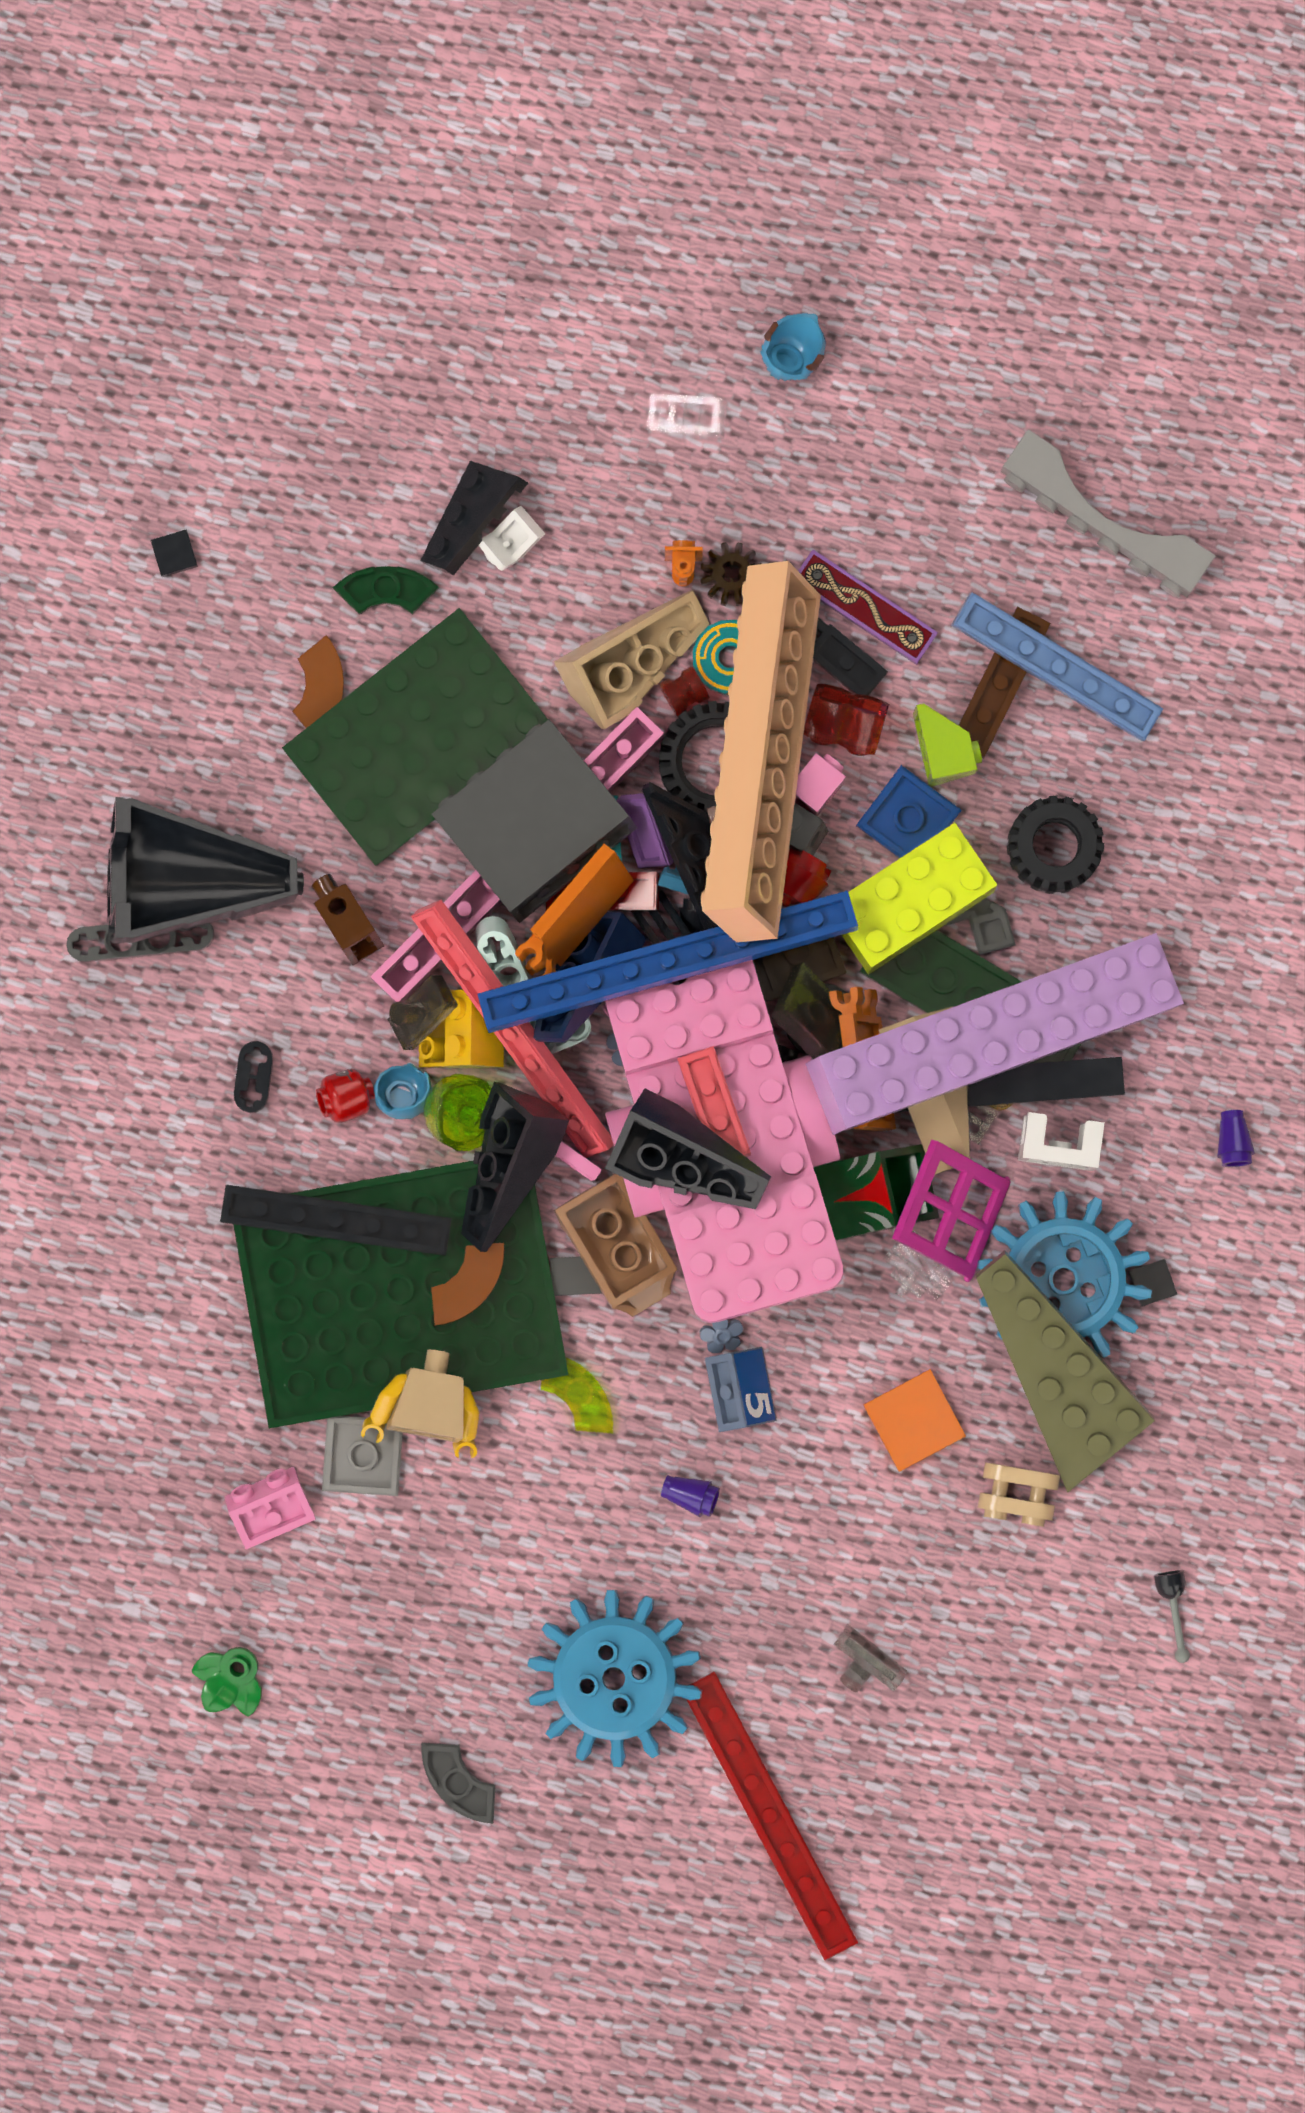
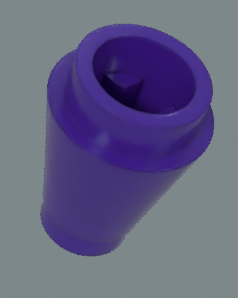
[1217,1110,1255,1167]
[661,1475,720,1517]

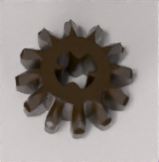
[700,542,762,606]

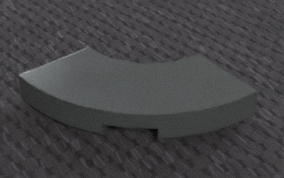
[421,1742,496,1824]

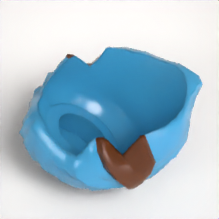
[760,313,826,381]

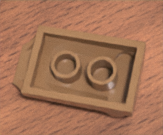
[553,1174,678,1317]

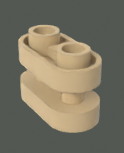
[978,1462,1060,1527]

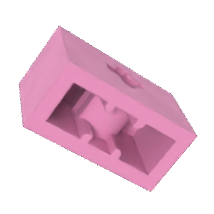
[795,753,846,816]

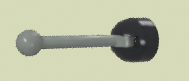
[1154,1570,1190,1663]

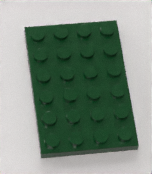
[282,608,548,866]

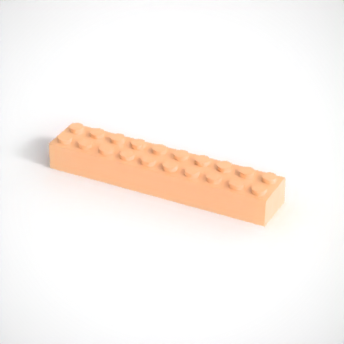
[701,561,821,942]

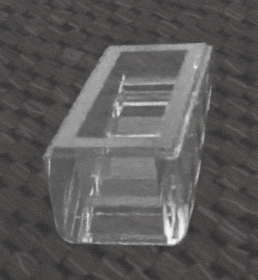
[646,393,729,439]

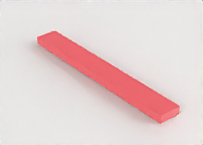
[411,900,613,1158]

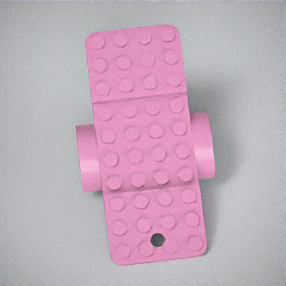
[605,960,843,1323]

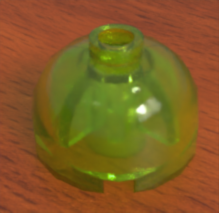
[423,1073,492,1151]

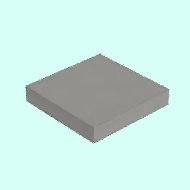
[322,1416,403,1496]

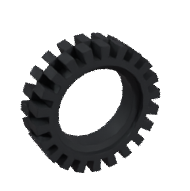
[659,701,730,813]

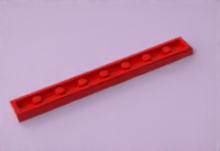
[686,1671,858,1960]

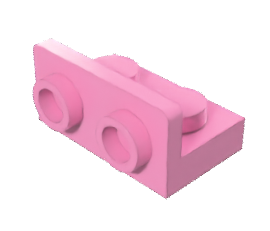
[225,1467,316,1550]

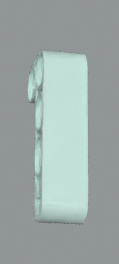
[476,916,591,1054]

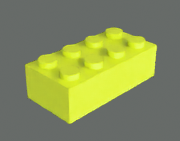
[842,823,997,975]

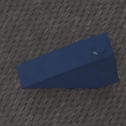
[533,912,647,1043]

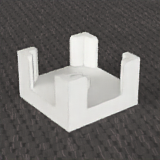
[1018,1112,1104,1171]

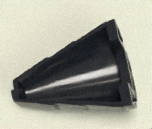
[107,797,304,944]

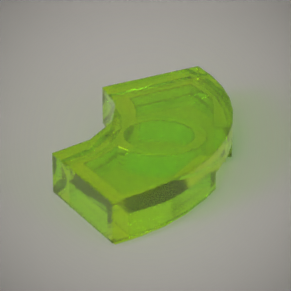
[541,1358,613,1434]

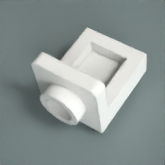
[478,506,545,571]

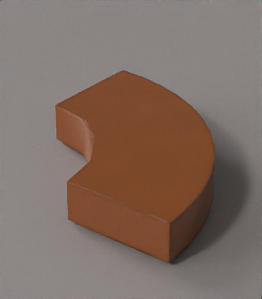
[292,635,344,728]
[431,1243,504,1326]

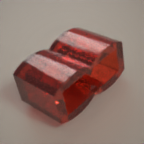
[803,684,890,756]

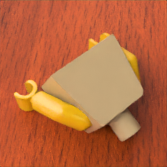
[361,1349,480,1458]

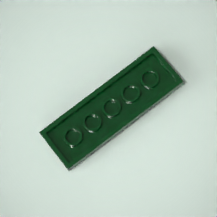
[859,930,1082,1064]

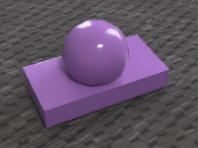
[616,793,674,868]

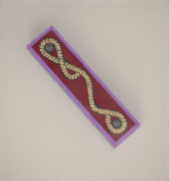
[798,549,938,665]

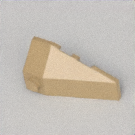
[554,590,709,729]
[879,1007,970,1175]

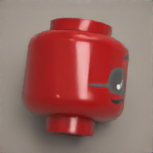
[316,1069,375,1123]

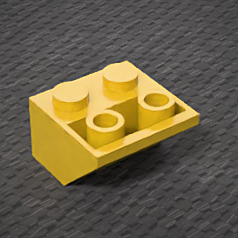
[419,989,504,1068]

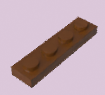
[958,606,1051,759]

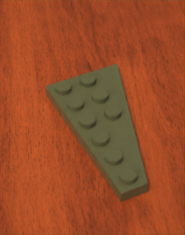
[976,1250,1155,1493]

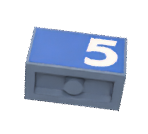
[705,1347,777,1432]

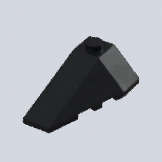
[461,1082,569,1252]
[605,1088,771,1209]

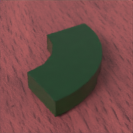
[332,566,439,615]

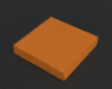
[863,1369,966,1472]

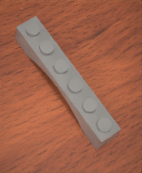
[1001,429,1216,598]

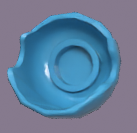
[374,1063,431,1119]

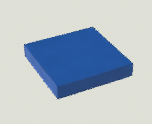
[856,765,961,859]

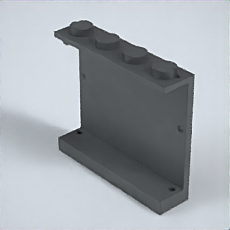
[431,719,637,923]

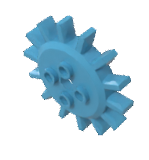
[977,1191,1152,1358]
[527,1590,703,1767]

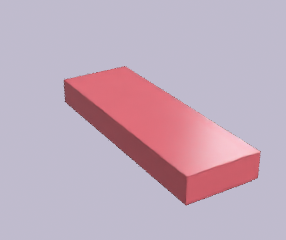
[677,1046,751,1157]

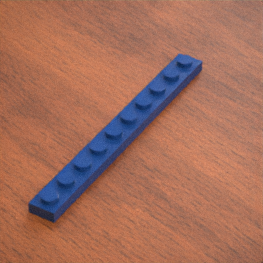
[477,890,858,1033]

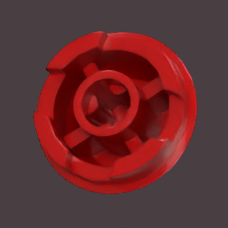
[782,848,832,907]

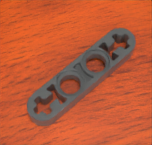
[66,923,214,962]

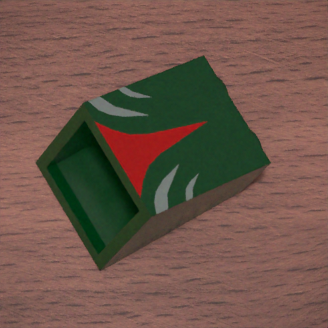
[813,1144,939,1241]

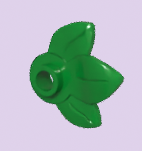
[192,1647,262,1717]

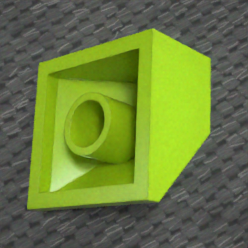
[913,703,982,787]

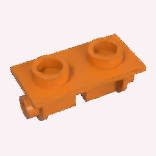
[664,540,703,587]

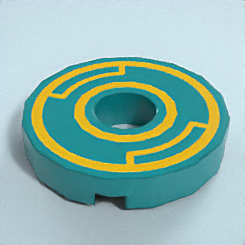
[692,620,739,695]

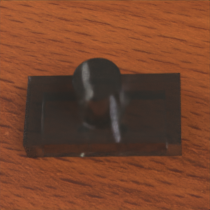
[387,975,458,1050]
[834,1624,907,1692]

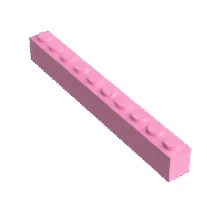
[371,707,664,1007]

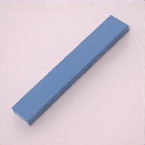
[951,592,1163,741]

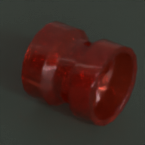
[659,666,710,717]

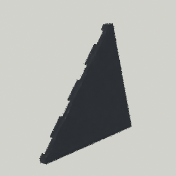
[642,782,718,930]

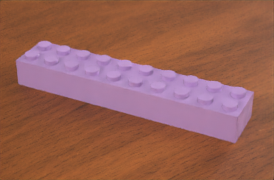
[806,933,1184,1135]

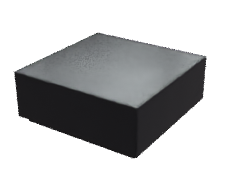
[150,529,198,577]
[1128,1259,1177,1307]

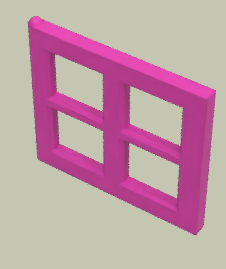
[892,1139,1011,1282]

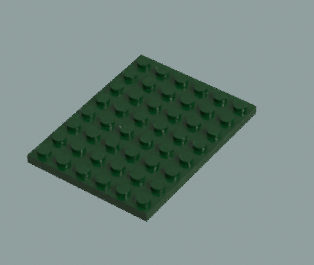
[233,1161,569,1429]

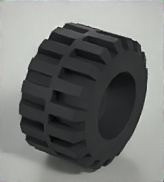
[1007,795,1105,894]

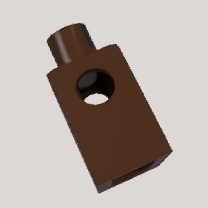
[312,874,384,966]

